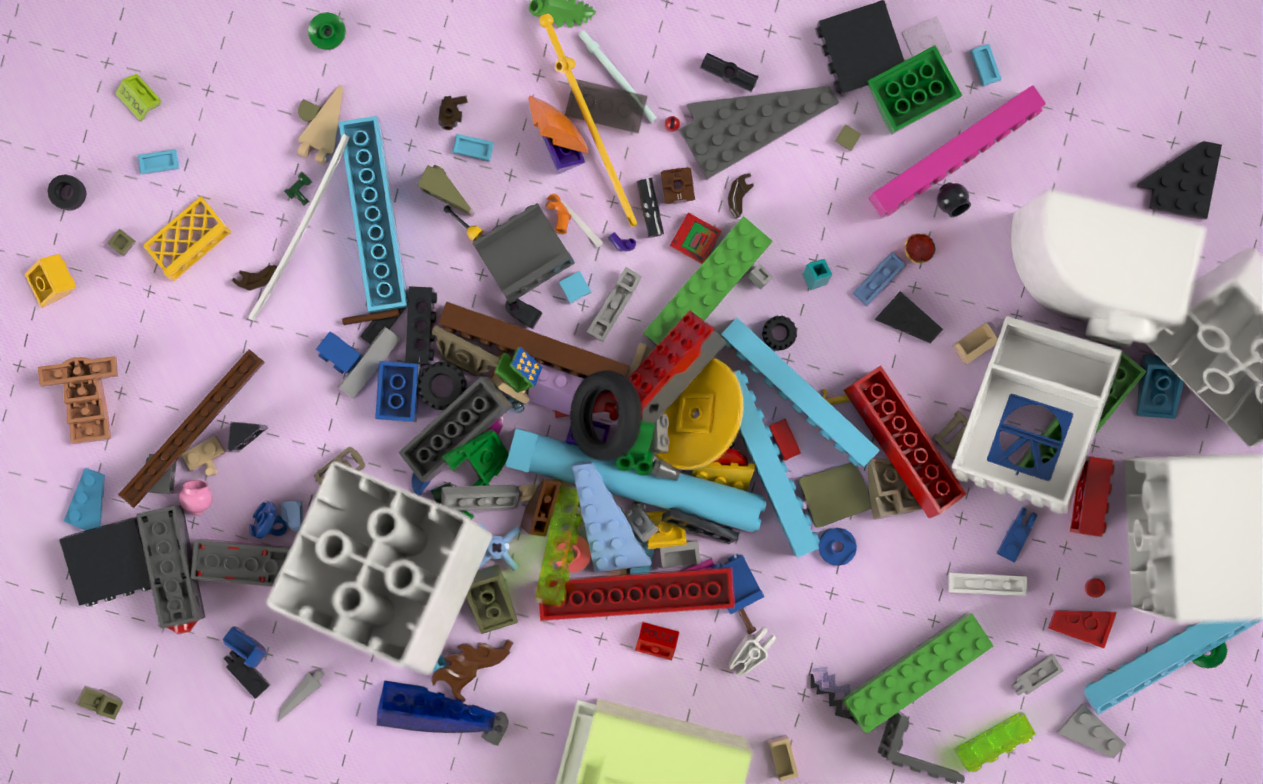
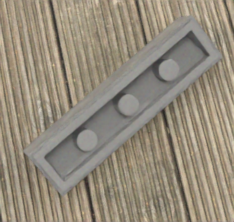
[441,485,519,511]

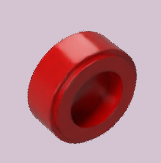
[1085,578,1105,598]

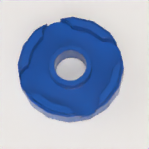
[818,527,857,566]

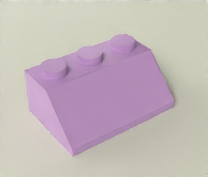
[528,363,584,415]

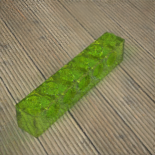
[534,486,582,606]

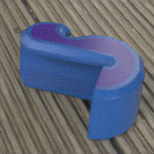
[223,626,267,668]

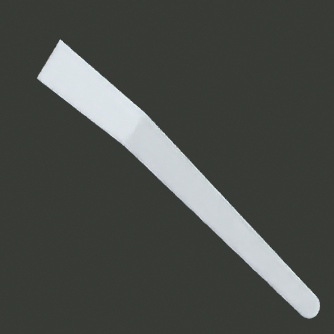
[561,200,603,248]

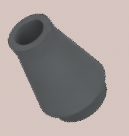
[650,459,681,481]

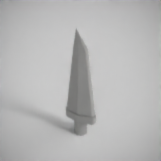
[278,669,325,722]

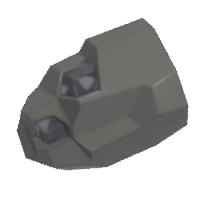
[481,711,509,746]

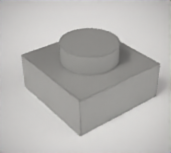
[747,264,773,290]

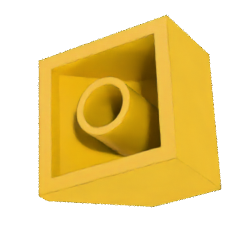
[24,254,76,308]

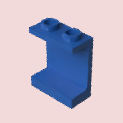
[710,553,765,615]

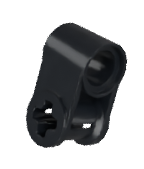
[505,299,543,329]

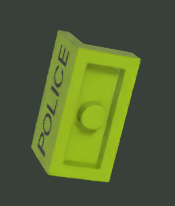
[115,73,162,121]

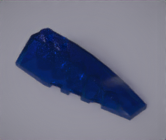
[376,680,496,733]

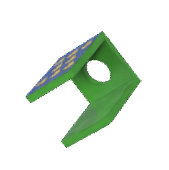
[495,347,543,393]

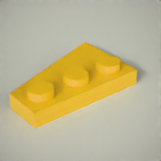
[691,462,755,491]

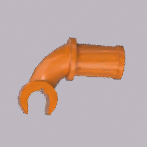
[545,194,572,235]

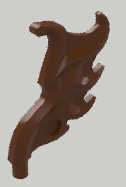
[431,639,514,702]

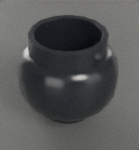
[937,182,971,218]

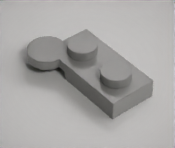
[624,500,659,542]

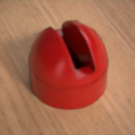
[665,116,680,132]

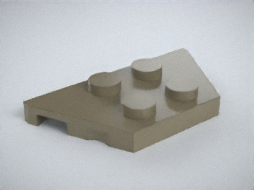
[432,325,500,377]

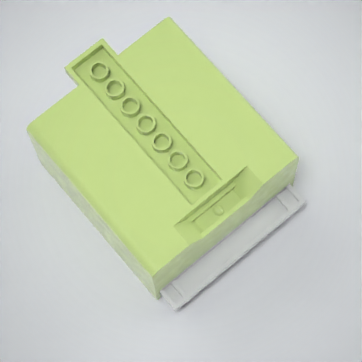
[556,699,752,784]

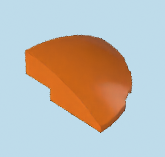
[528,95,588,153]

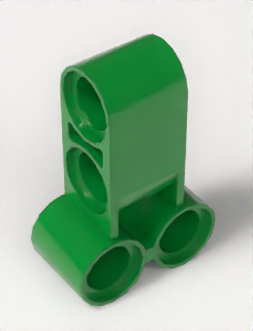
[616,421,655,475]

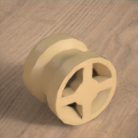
[518,484,538,502]

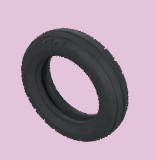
[570,370,642,461]

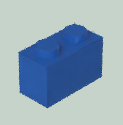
[316,331,362,374]

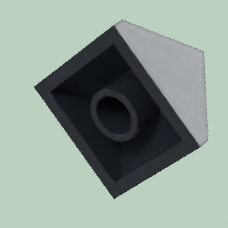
[228,422,268,452]

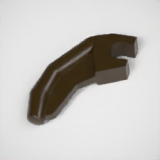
[728,173,754,218]
[231,265,277,291]

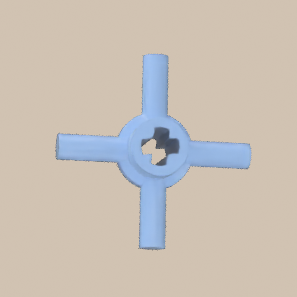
[479,523,521,571]

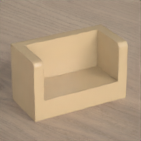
[952,323,998,364]
[768,735,799,781]

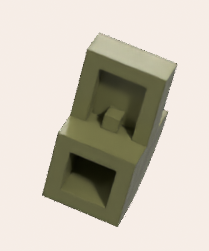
[76,686,123,720]

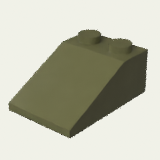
[417,164,474,217]
[466,564,518,634]

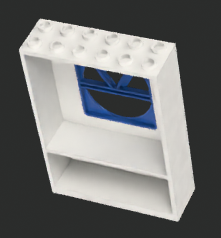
[952,316,1121,514]

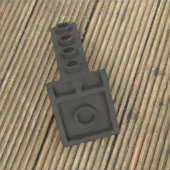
[877,711,965,784]

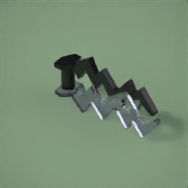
[810,666,857,725]

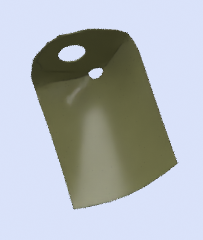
[799,462,872,528]

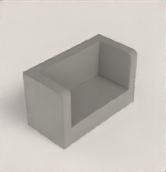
[660,541,701,569]

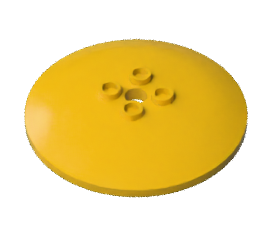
[654,358,743,470]

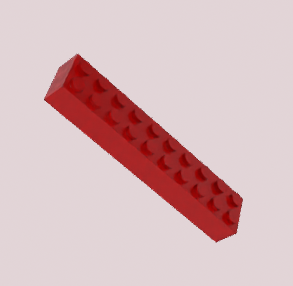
[537,567,735,621]

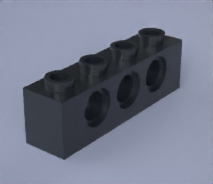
[405,286,437,365]

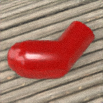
[604,402,619,421]

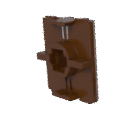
[661,167,695,204]

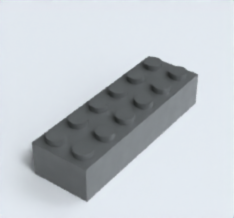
[399,377,512,482]

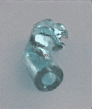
[506,395,525,413]

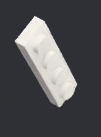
[948,573,1027,596]

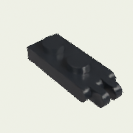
[224,650,271,699]

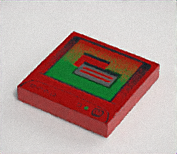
[670,212,721,264]

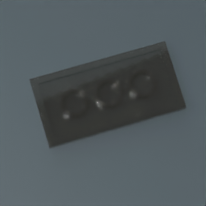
[565,79,648,134]

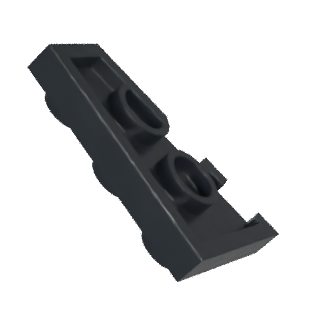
[874,291,943,343]

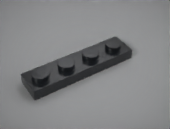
[661,508,739,544]

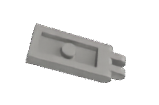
[1011,654,1064,696]

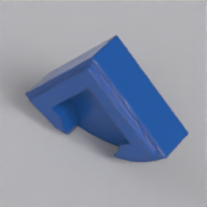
[412,472,431,497]

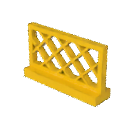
[143,196,232,281]

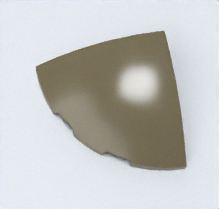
[868,459,923,520]

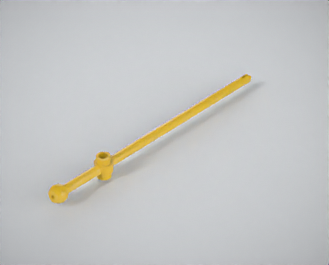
[539,13,637,227]

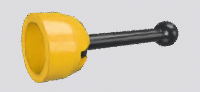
[444,205,483,242]

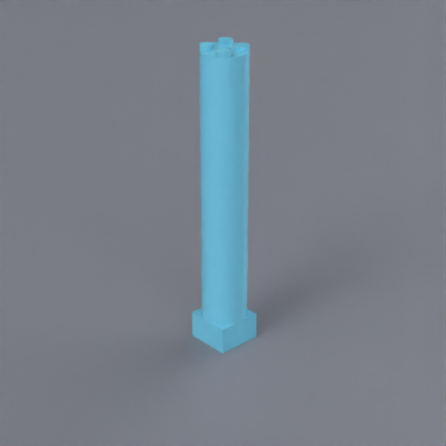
[506,428,767,533]

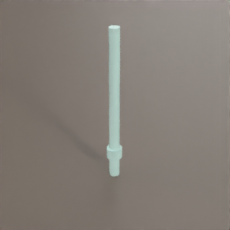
[579,31,657,123]

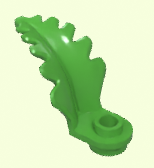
[529,0,596,28]

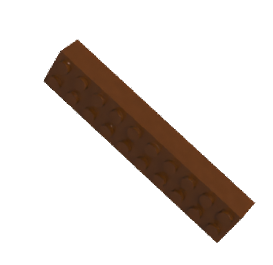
[439,301,630,378]

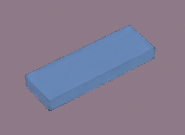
[852,251,906,306]

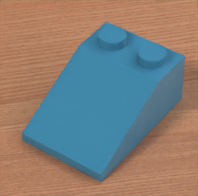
[1136,355,1184,419]

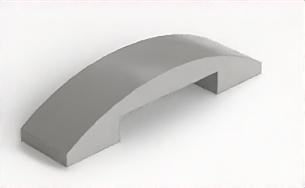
[587,267,642,342]

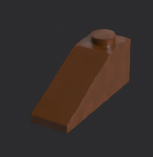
[520,479,561,537]

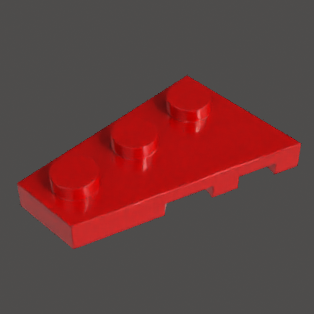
[1048,610,1117,648]

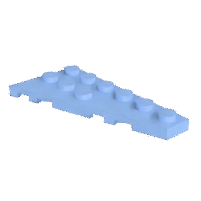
[572,461,652,572]

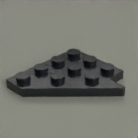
[1137,141,1222,220]

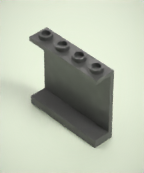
[472,203,575,303]

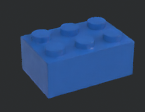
[375,361,421,422]

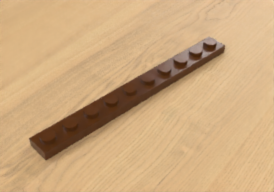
[118,349,265,508]

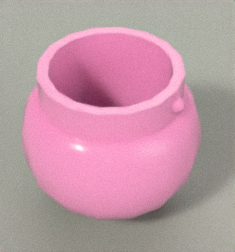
[179,480,213,515]

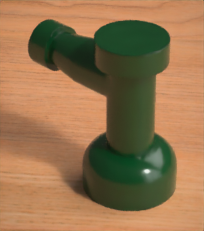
[284,171,312,206]

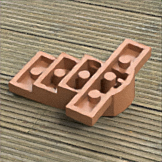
[38,356,118,444]

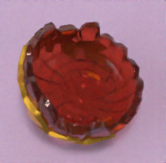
[904,233,936,264]

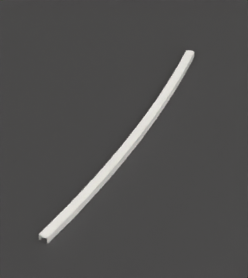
[248,134,349,321]

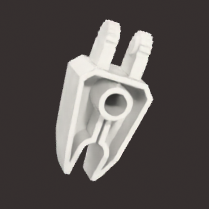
[729,627,776,676]

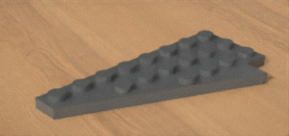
[679,86,839,180]

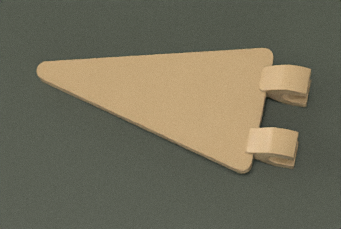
[297,86,343,165]

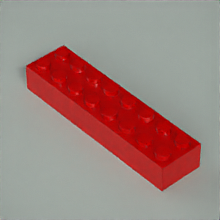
[843,365,967,519]

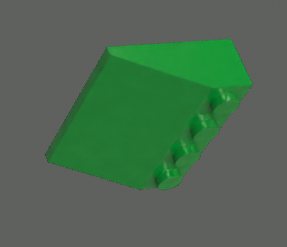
[867,45,962,135]

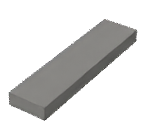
[338,326,401,399]

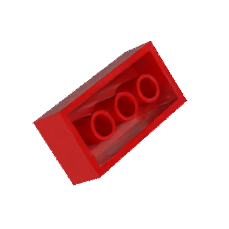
[1070,456,1115,537]

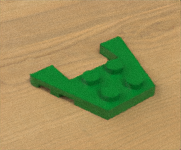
[441,429,509,486]

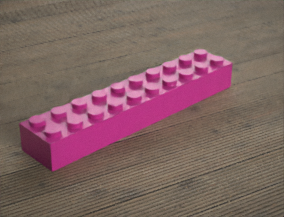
[868,85,1046,217]

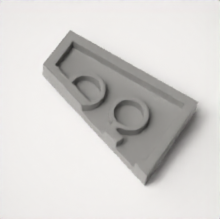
[1056,704,1127,759]

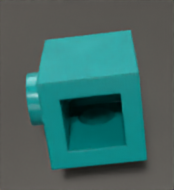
[802,259,833,291]

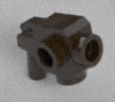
[438,95,468,130]

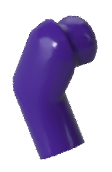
[608,232,636,251]

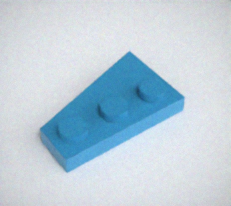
[64,468,105,530]

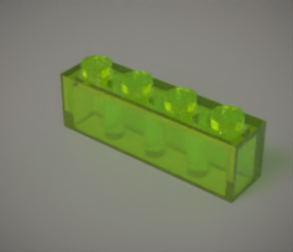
[954,711,1036,772]

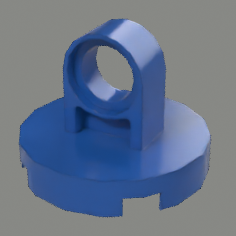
[249,501,287,539]

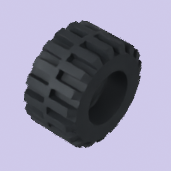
[417,362,467,410]

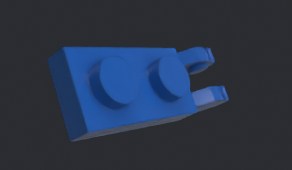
[996,507,1037,563]

